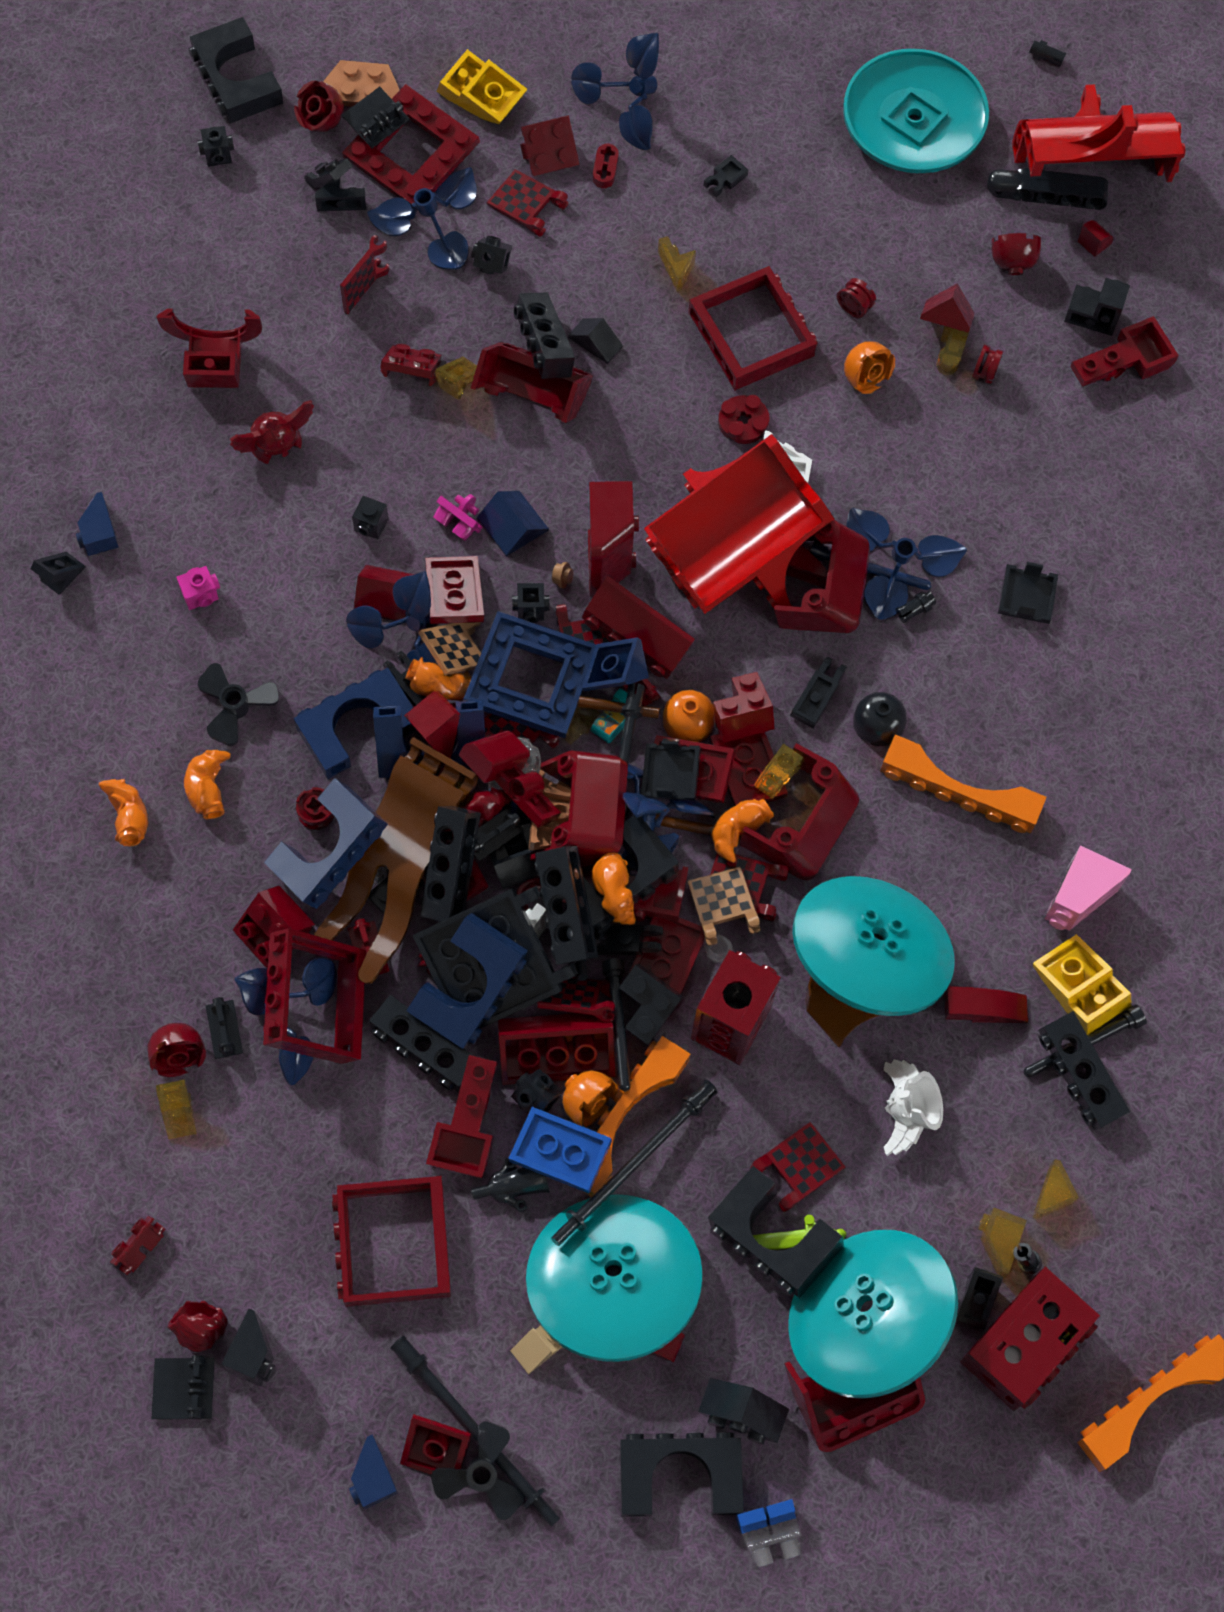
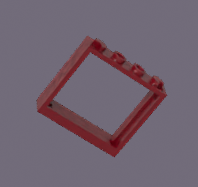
[688,266,818,391]
[263,928,366,1064]
[332,1176,451,1307]

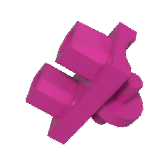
[433,494,483,541]

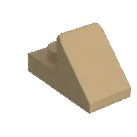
[510,1325,562,1375]

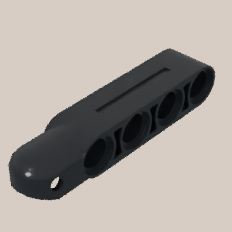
[987,168,1108,210]

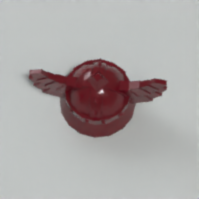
[230,400,314,464]

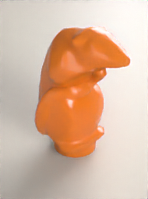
[406,657,472,701]
[184,750,231,819]
[99,779,149,847]
[711,799,774,863]
[592,853,636,925]

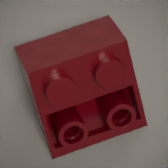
[233,885,315,968]

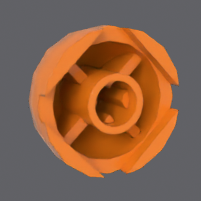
[844,341,895,394]
[662,690,715,742]
[562,1070,619,1127]

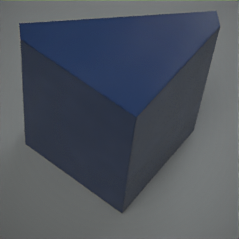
[477,491,549,557]
[582,637,649,691]

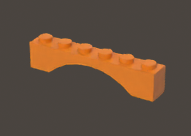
[880,735,1047,834]
[582,1036,691,1197]
[1077,1334,1224,1472]

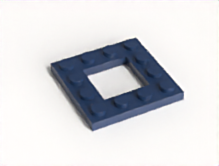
[463,611,596,739]

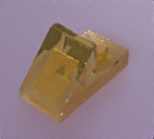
[658,236,696,292]
[435,356,477,400]
[156,1079,197,1139]

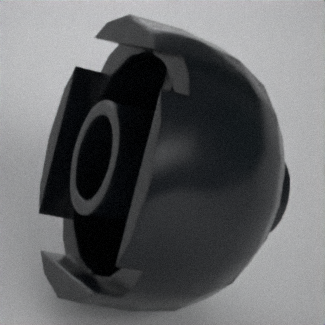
[853,692,907,746]

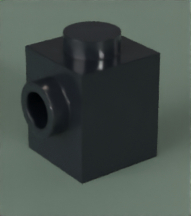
[352,496,389,540]

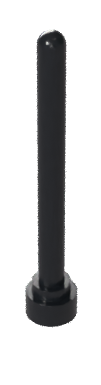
[602,958,631,1092]
[1023,1004,1147,1078]

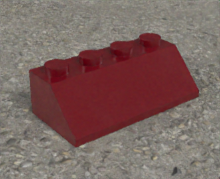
[581,576,695,679]
[498,1011,615,1085]

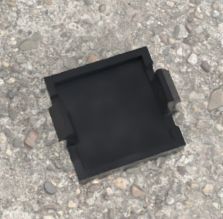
[998,561,1059,624]
[641,738,701,800]

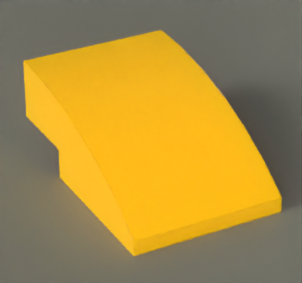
[436,49,527,125]
[1033,934,1132,1035]

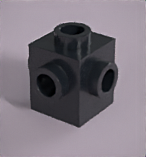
[198,126,235,167]
[471,236,512,274]
[512,583,550,623]
[511,1069,563,1114]

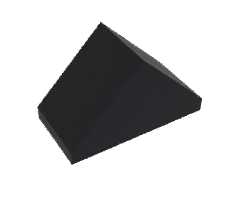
[568,318,623,364]

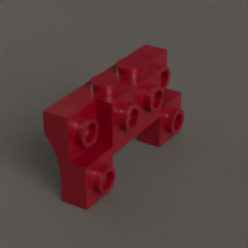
[582,864,688,921]

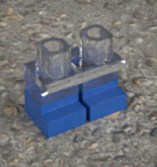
[735,1499,801,1568]

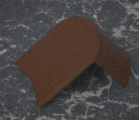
[805,977,878,1048]

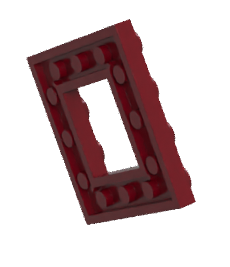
[342,84,480,208]

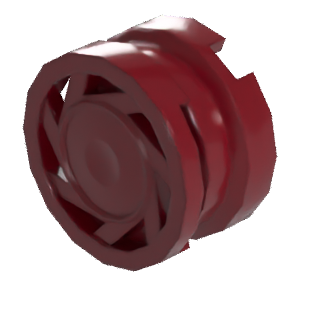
[837,278,877,318]
[972,344,1004,385]
[296,787,335,830]

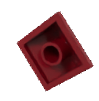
[920,283,975,333]
[354,565,414,621]
[404,691,460,759]
[400,1414,472,1475]

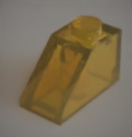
[978,1208,1027,1279]

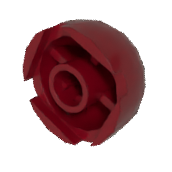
[294,80,344,132]
[991,233,1041,276]
[147,1023,206,1077]

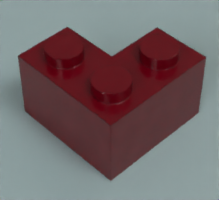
[713,672,775,743]

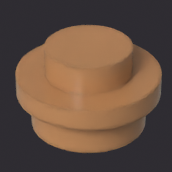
[552,562,574,588]

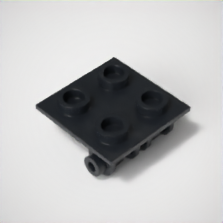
[342,86,410,149]
[151,1355,215,1419]

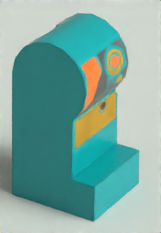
[590,688,627,744]

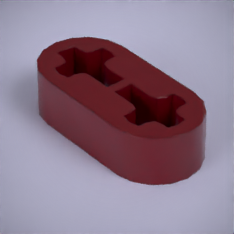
[593,144,619,188]

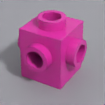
[176,566,220,610]

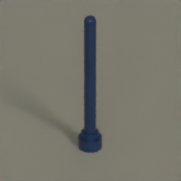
[810,540,931,590]

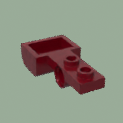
[1070,316,1179,387]
[459,731,561,827]
[426,1055,497,1178]

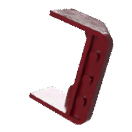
[471,342,593,423]
[588,481,639,598]
[774,520,870,633]
[739,743,859,880]
[530,750,628,869]
[784,1361,925,1452]

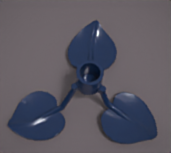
[571,33,659,150]
[367,167,477,270]
[846,507,967,620]
[346,571,438,665]
[622,764,715,832]
[234,958,337,1086]

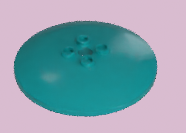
[843,49,989,173]
[793,876,955,1016]
[526,1195,702,1362]
[788,1230,958,1398]

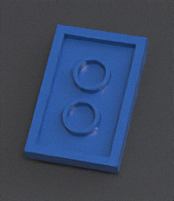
[508,1107,612,1194]

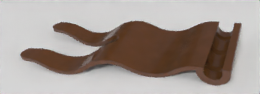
[314,737,478,984]

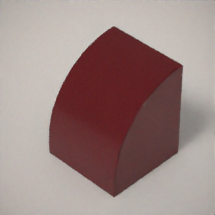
[1077,220,1113,257]

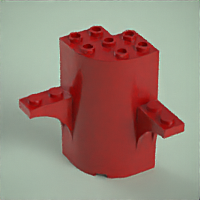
[1012,84,1186,182]
[644,434,835,614]

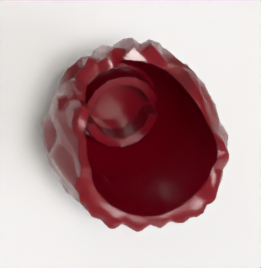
[167,1301,228,1352]

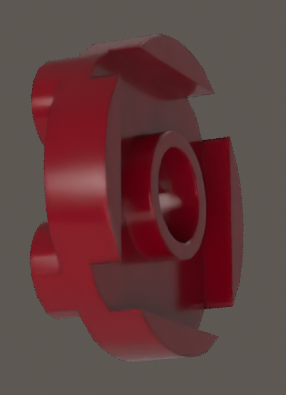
[718,395,770,444]

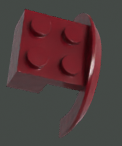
[156,308,262,388]

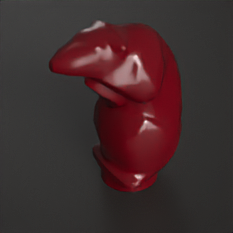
[461,787,512,827]

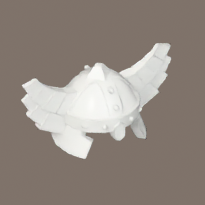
[883,1059,943,1156]

